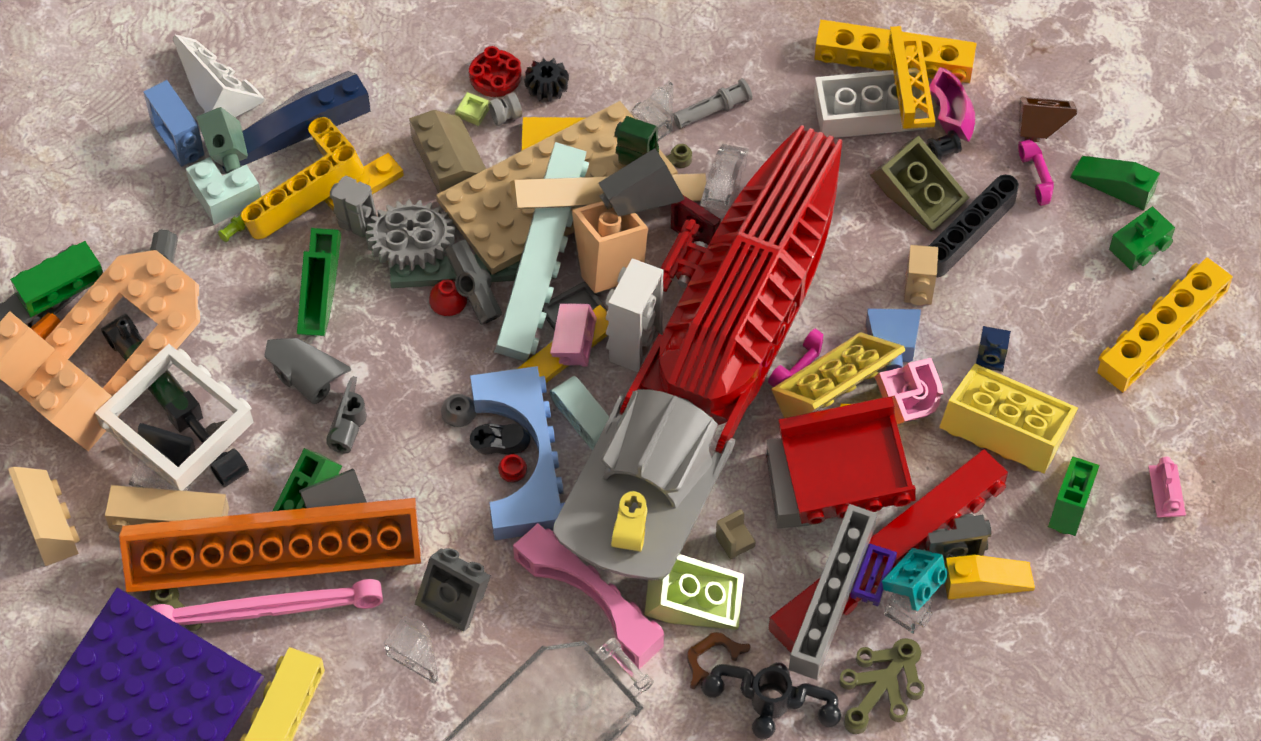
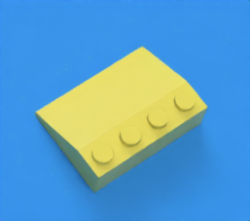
[771,332,906,418]
[939,364,1078,473]

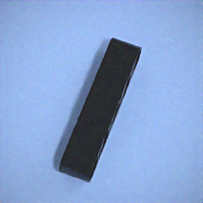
[929,174,1019,278]

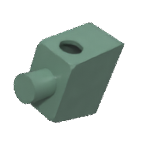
[196,107,248,174]

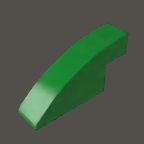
[297,228,341,337]

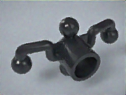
[701,662,841,739]

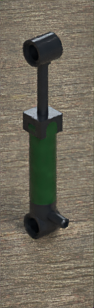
[101,313,249,487]

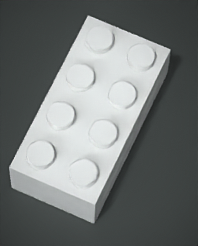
[814,68,928,138]
[606,258,663,372]

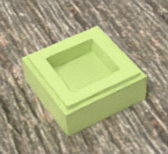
[455,92,489,126]

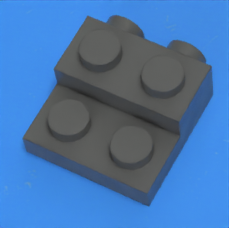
[925,514,992,564]
[415,548,491,632]

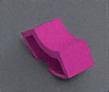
[929,67,975,142]

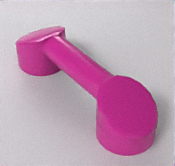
[1018,140,1054,206]
[768,328,824,387]

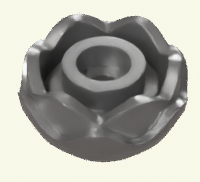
[441,394,476,427]

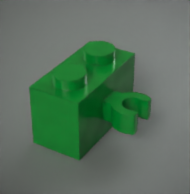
[1109,206,1175,271]

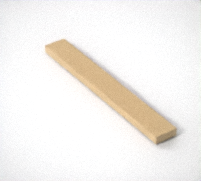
[510,173,709,209]

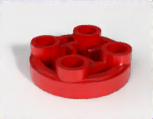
[469,46,522,97]

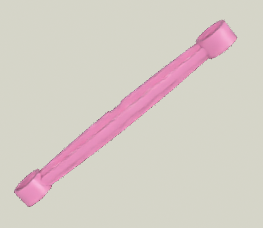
[150,579,383,625]

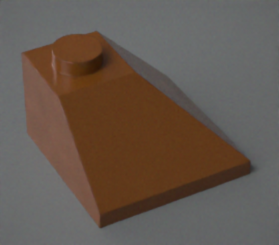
[1018,96,1077,142]

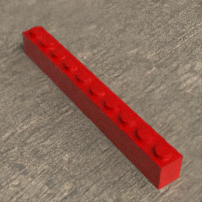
[768,449,1008,653]

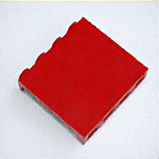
[779,396,916,525]

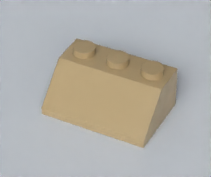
[8,467,80,567]

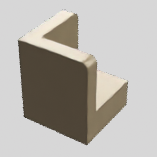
[716,509,756,560]

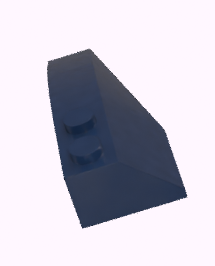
[221,71,371,173]

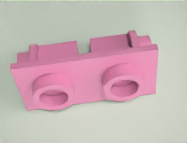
[1148,457,1186,518]

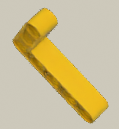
[241,117,364,240]

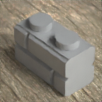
[330,176,377,237]

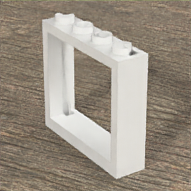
[95,344,254,491]

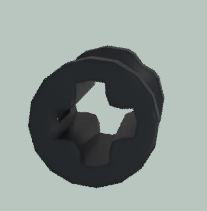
[927,130,962,160]

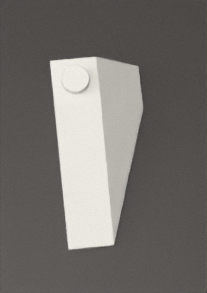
[173,35,265,117]

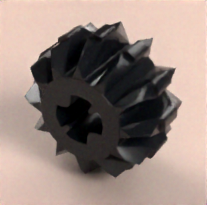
[524,57,569,102]

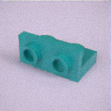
[882,548,947,611]

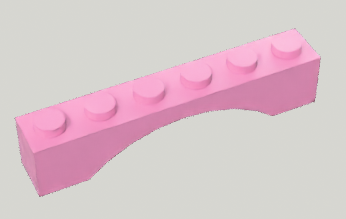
[513,523,664,669]

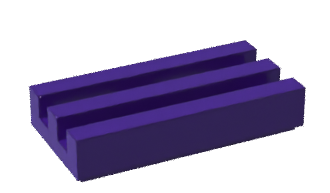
[850,543,897,607]

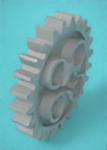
[366,200,455,270]

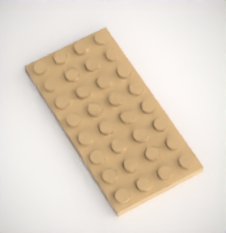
[436,101,678,275]

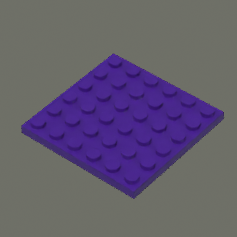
[16,587,265,741]

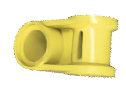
[611,491,647,552]

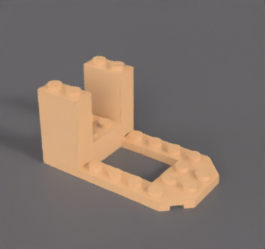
[0,250,200,452]

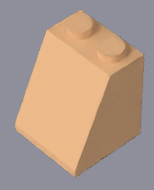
[572,201,648,293]

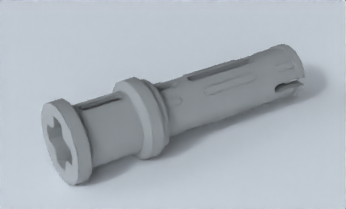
[673,78,753,129]

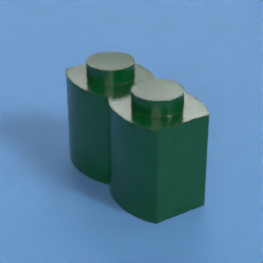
[614,116,659,165]

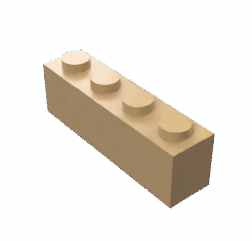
[105,485,229,533]

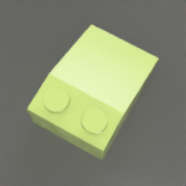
[644,554,744,630]

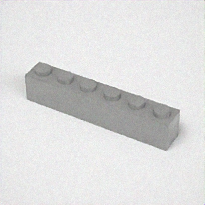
[789,504,877,680]

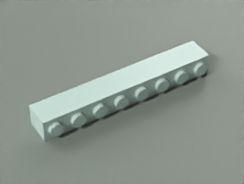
[494,142,589,362]

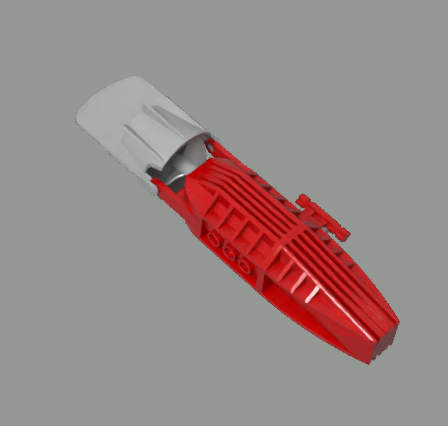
[553,125,842,580]

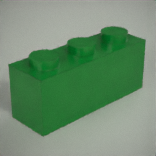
[10,241,103,318]

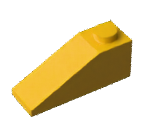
[944,555,1035,600]

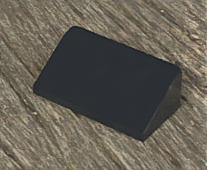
[138,423,196,467]

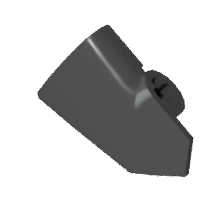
[264,338,351,404]
[326,376,367,453]

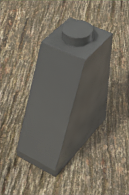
[598,149,685,217]

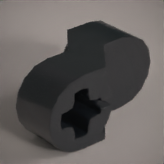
[470,423,531,455]

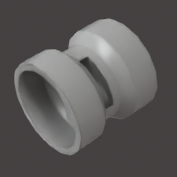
[488,92,523,126]

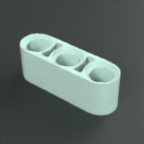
[550,376,609,450]

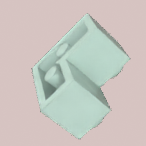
[186,157,261,225]

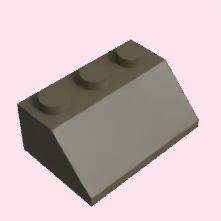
[409,110,486,193]

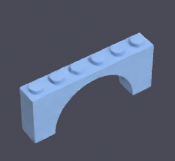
[470,366,565,540]

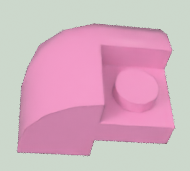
[875,358,943,424]

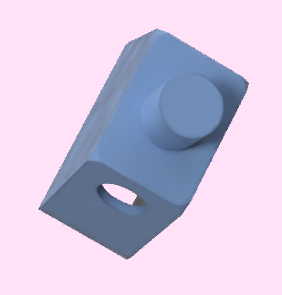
[866,308,921,371]

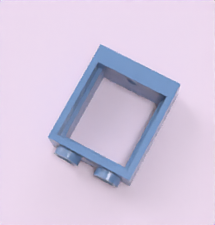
[143,80,205,167]

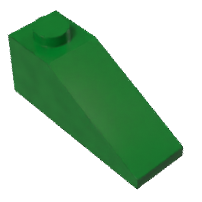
[1070,156,1160,211]
[272,448,342,511]
[1048,456,1100,536]

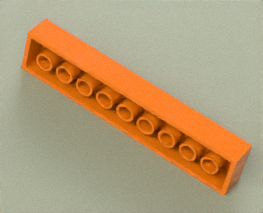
[119,498,421,593]

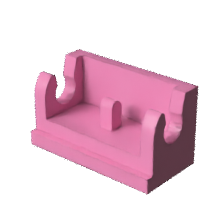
[550,304,597,367]

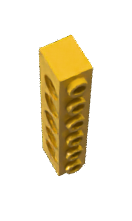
[814,19,977,83]
[1097,257,1233,393]

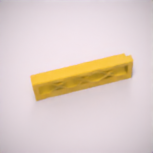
[888,26,935,129]

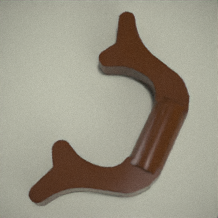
[687,632,751,689]

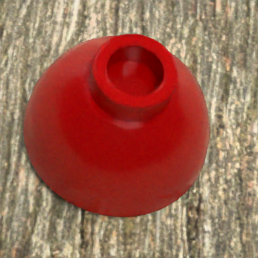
[429,280,467,316]

